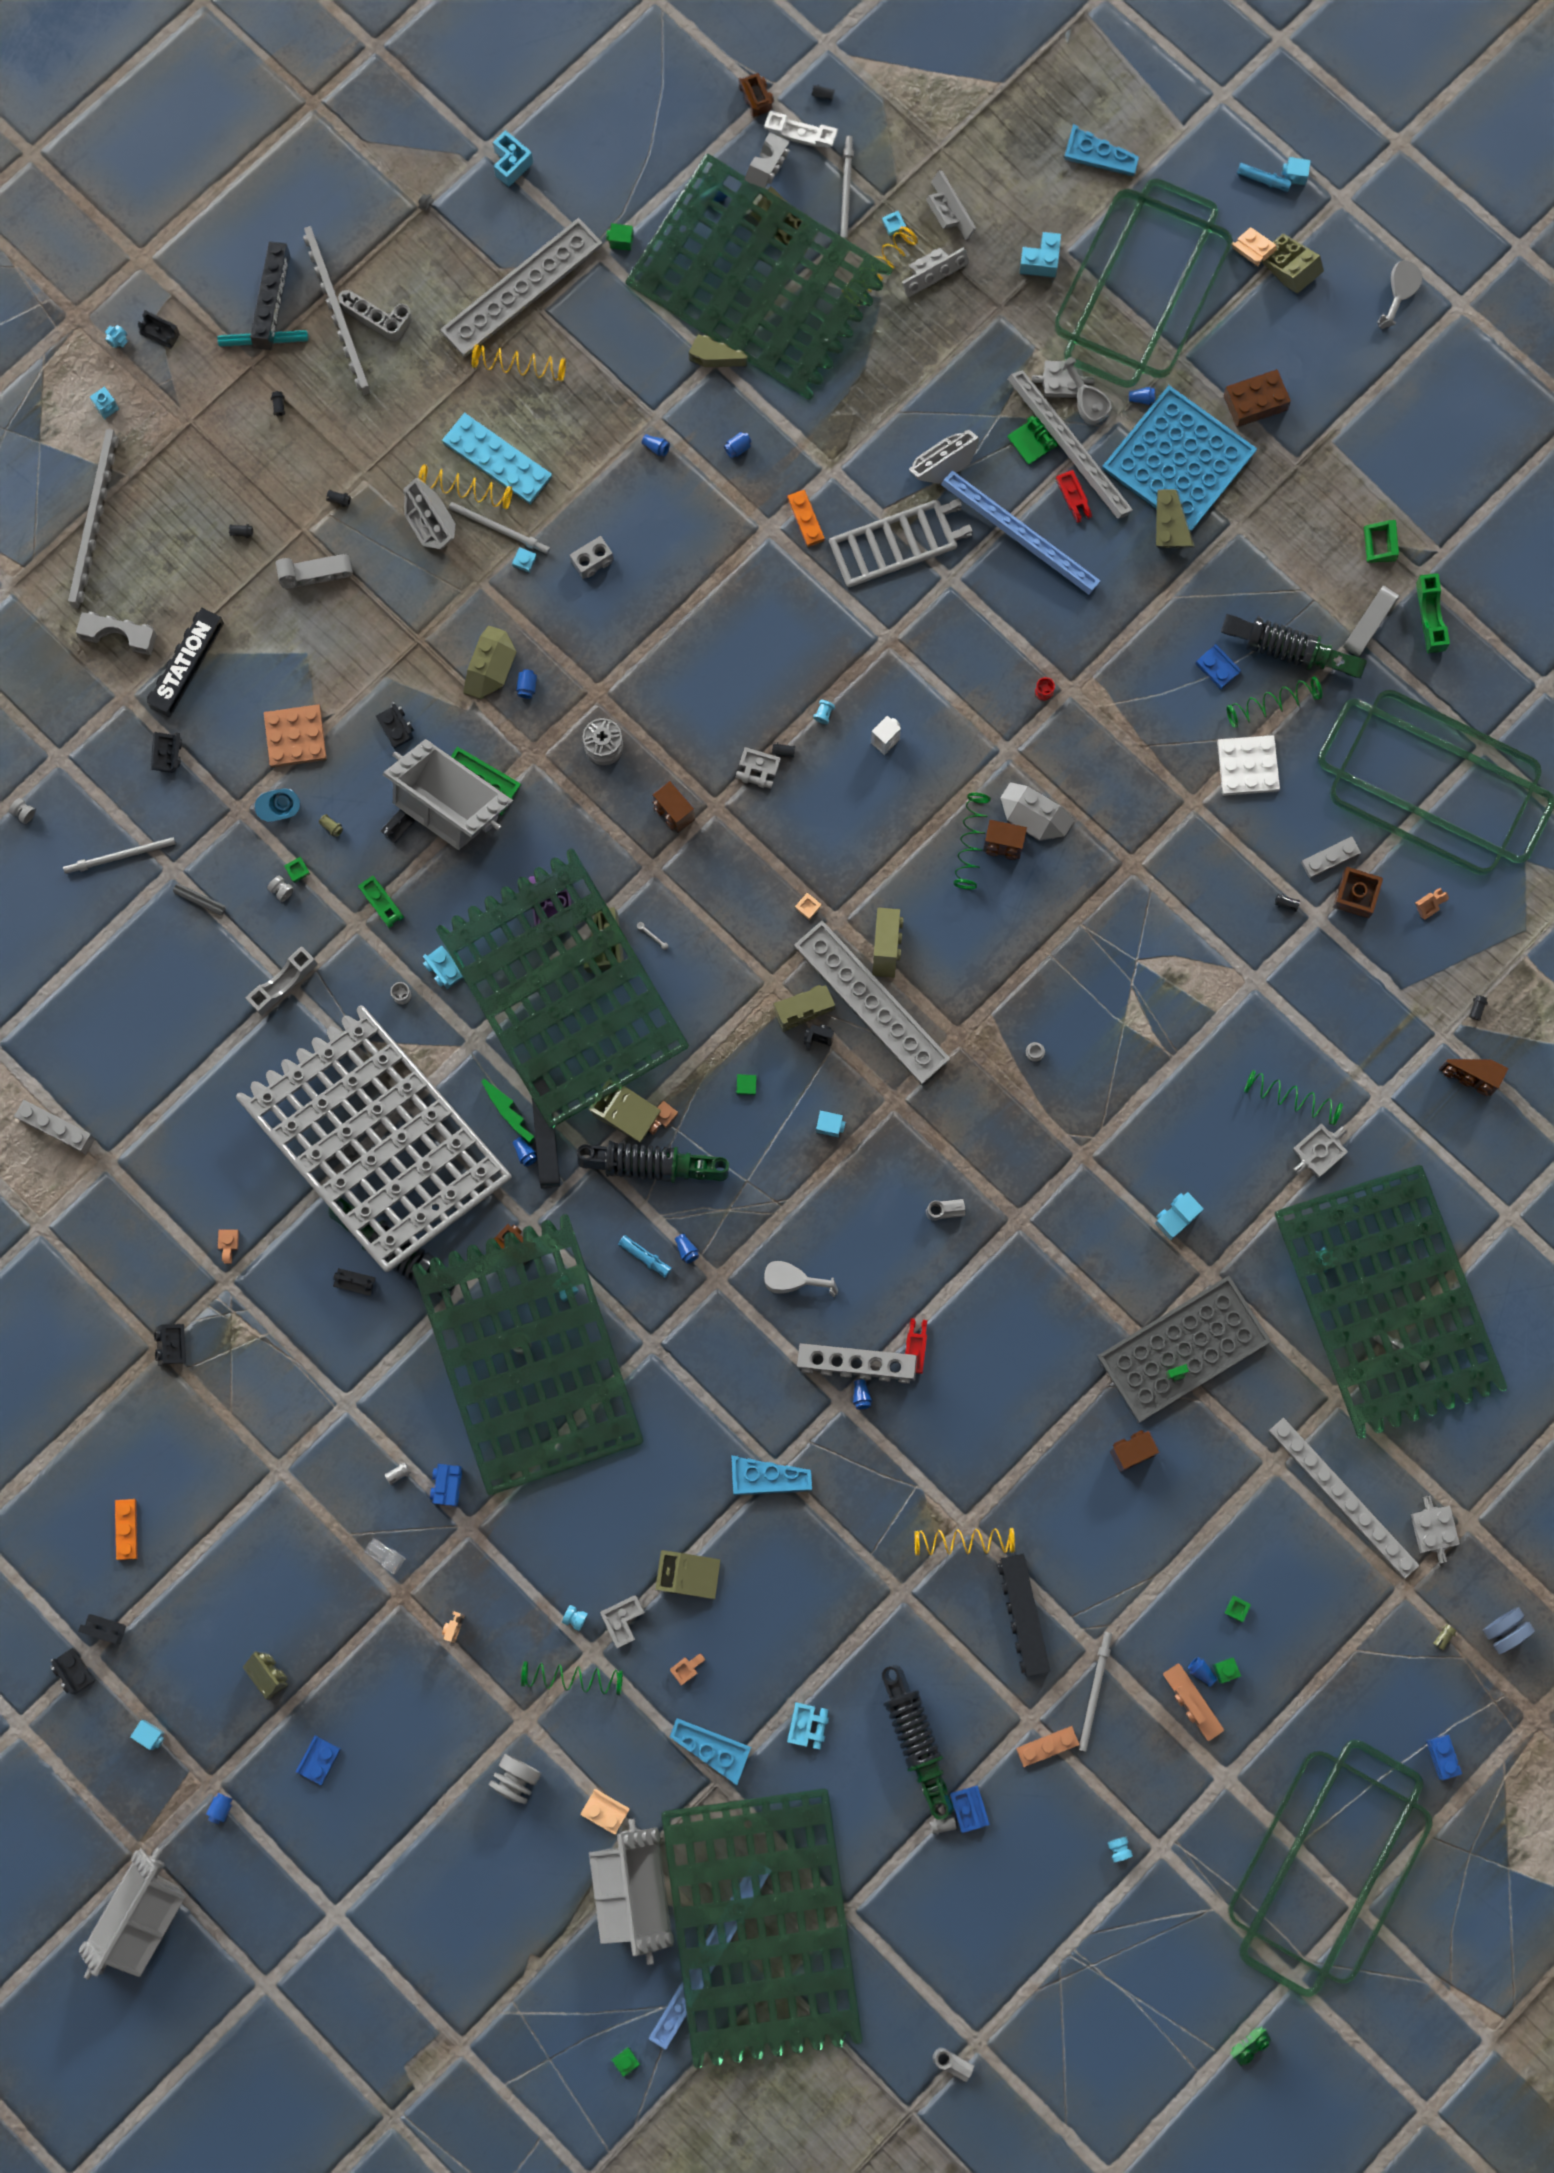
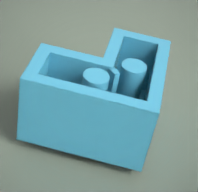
[493,130,533,187]
[1020,232,1061,277]
[1155,1192,1203,1240]

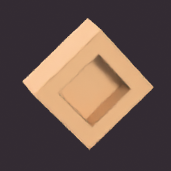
[795,893,822,920]

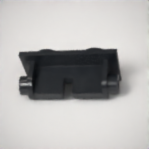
[380,809,415,843]
[333,1268,376,1296]

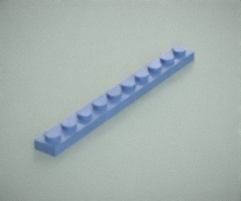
[941,471,1100,595]
[649,1860,771,2049]

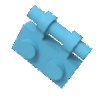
[787,1703,829,1749]

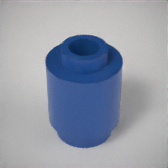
[724,432,752,458]
[516,670,537,699]
[206,1793,233,1825]

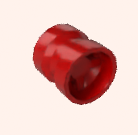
[1035,677,1055,701]

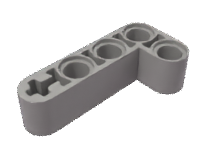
[338,290,412,341]
[276,554,353,589]
[1343,585,1399,657]

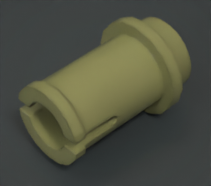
[319,814,343,837]
[1433,1624,1456,1651]

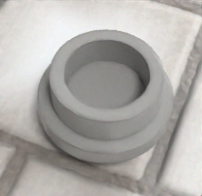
[1026,1042,1045,1062]

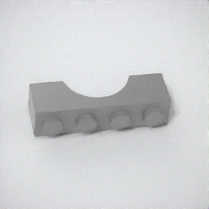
[744,133,790,189]
[76,612,157,656]
[245,946,318,1016]
[14,1099,95,1155]

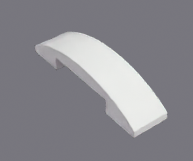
[764,111,838,147]

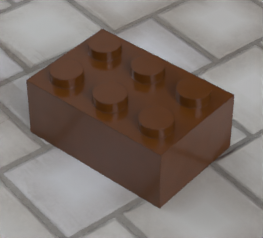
[1223,369,1291,428]

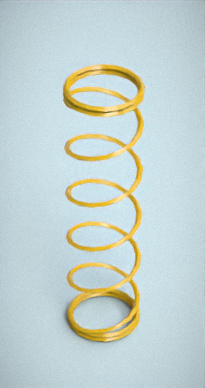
[842,226,918,306]
[472,344,566,382]
[418,464,513,509]
[915,1528,1015,1556]

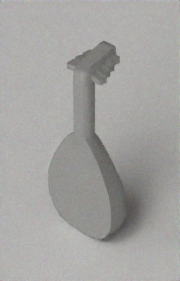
[1377,260,1422,329]
[1062,357,1112,425]
[764,1261,838,1297]

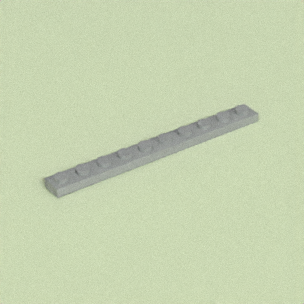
[303,226,370,395]
[1008,370,1133,519]
[68,429,119,608]
[1268,1417,1419,1579]

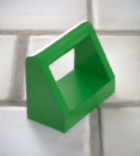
[1364,520,1399,563]

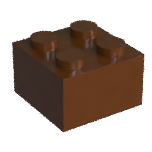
[652,781,695,833]
[983,820,1027,860]
[1333,867,1383,919]
[1110,1430,1159,1472]

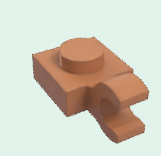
[1415,888,1449,920]
[648,1101,678,1135]
[218,1230,239,1264]
[669,1653,705,1686]

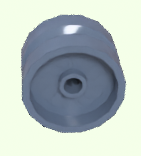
[1482,1607,1535,1654]

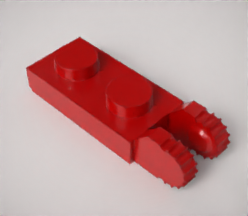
[1056,470,1092,523]
[905,1318,927,1374]

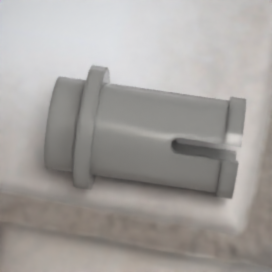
[385,1463,411,1485]
[930,1817,956,1835]

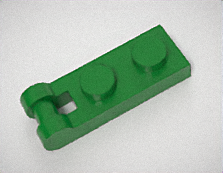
[358,875,404,928]

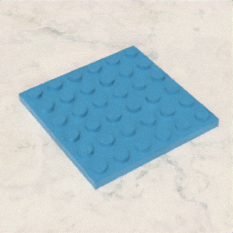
[1102,385,1257,533]

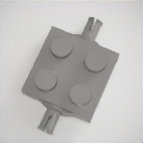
[1031,361,1094,398]
[1292,1123,1348,1178]
[1411,1496,1460,1563]

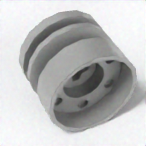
[582,718,624,766]
[489,1754,542,1804]

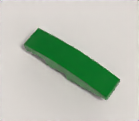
[481,1078,536,1145]

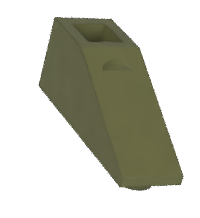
[688,334,748,368]

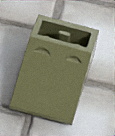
[742,186,810,252]
[1261,234,1324,294]
[588,1078,661,1143]
[655,1550,721,1599]
[243,1651,288,1700]

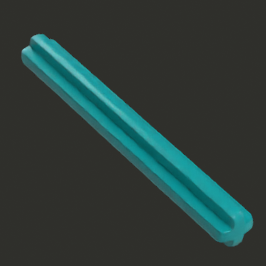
[217,330,309,347]

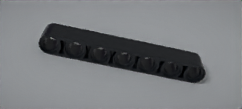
[528,1057,560,1189]

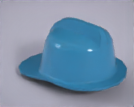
[254,789,300,822]

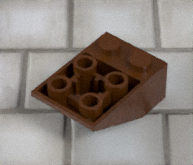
[1439,1059,1509,1096]

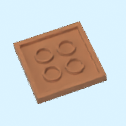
[264,704,327,768]

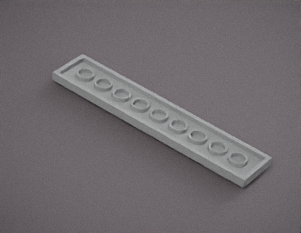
[440,218,603,358]
[794,921,950,1085]

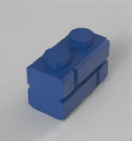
[430,1464,463,1507]
[1426,1735,1462,1780]

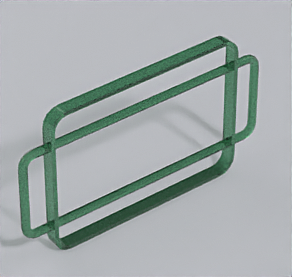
[1054,178,1232,388]
[1318,690,1554,875]
[1228,1739,1433,1997]

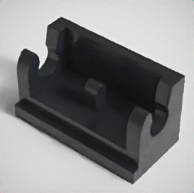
[138,310,180,349]

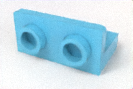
[423,946,465,989]

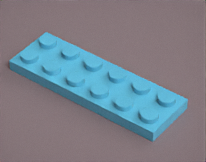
[442,413,552,504]

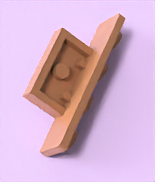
[1163,1664,1224,1741]

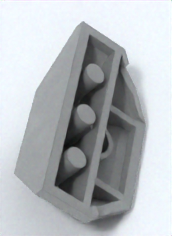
[909,430,980,484]
[404,478,456,549]
[1000,782,1075,841]

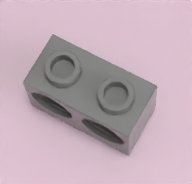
[570,536,614,579]

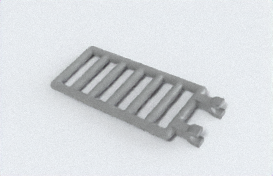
[829,498,972,587]

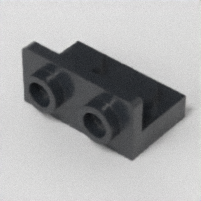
[376,702,414,749]
[154,1324,186,1366]
[78,1614,126,1644]
[50,1648,95,1695]

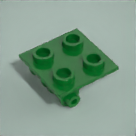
[1007,416,1058,465]
[1230,2027,1271,2067]

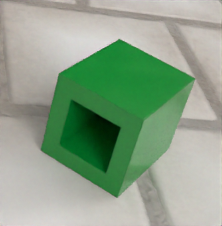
[606,223,634,251]
[1212,1657,1241,1684]

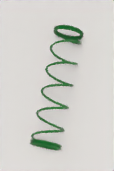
[1226,676,1323,728]
[953,792,991,889]
[1244,1070,1343,1126]
[521,1661,623,1696]

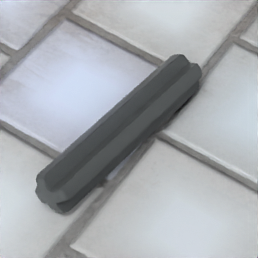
[173,883,226,916]

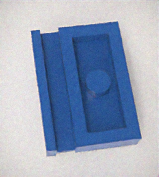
[1195,644,1241,689]
[295,1735,341,1785]
[950,1785,990,1833]

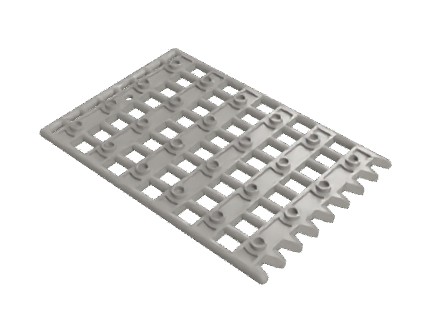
[236,1005,512,1272]

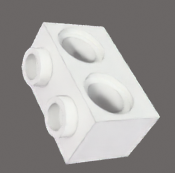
[871,716,901,755]

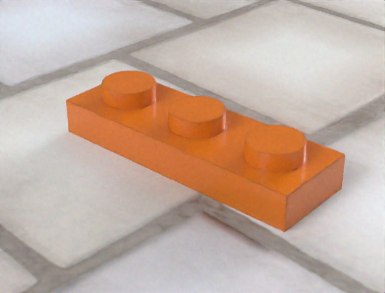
[787,489,825,547]
[115,1499,138,1560]

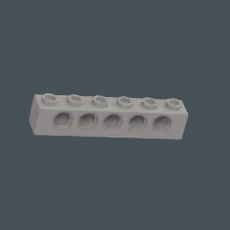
[797,1343,917,1384]

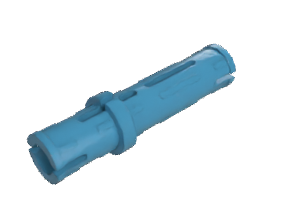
[1237,163,1292,192]
[618,1235,672,1278]

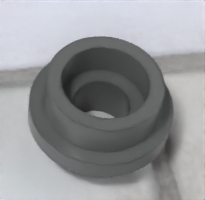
[418,194,434,211]

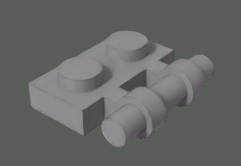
[735,747,781,789]

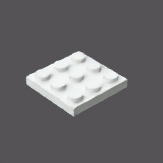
[1217,735,1280,795]

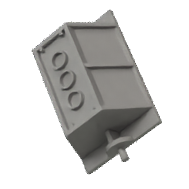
[383,739,513,850]
[589,1819,674,1965]
[79,1848,185,1980]

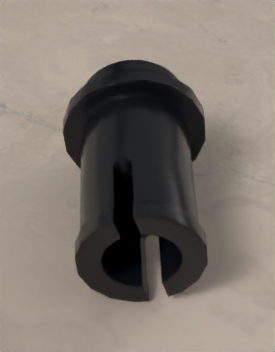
[811,84,835,101]
[270,391,285,416]
[326,490,351,507]
[229,524,253,539]
[772,742,795,758]
[1274,893,1300,912]
[1469,995,1488,1021]

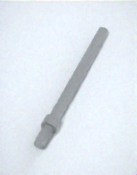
[840,136,854,240]
[449,502,550,554]
[63,837,176,874]
[1078,1632,1112,1751]

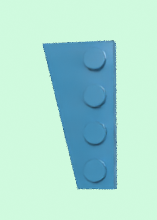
[1064,124,1139,176]
[731,1455,812,1495]
[670,1718,751,1785]

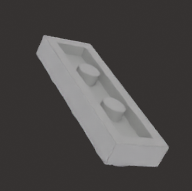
[1301,836,1361,879]

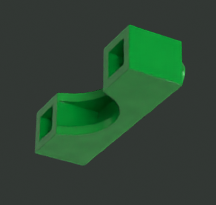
[1416,573,1450,653]

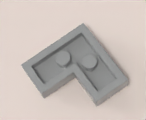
[600,1595,644,1649]

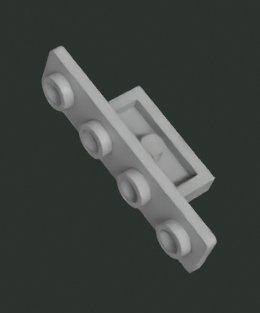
[926,171,976,240]
[902,248,969,297]

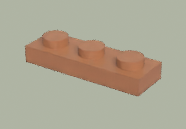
[1016,1726,1079,1767]

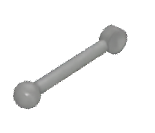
[637,922,669,950]

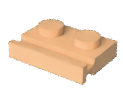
[1232,228,1277,266]
[442,1611,465,1643]
[580,1789,630,1835]

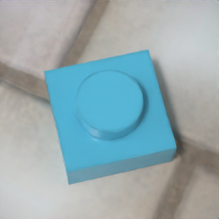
[882,211,906,236]
[512,547,537,573]

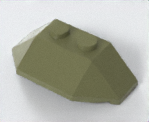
[463,625,517,699]

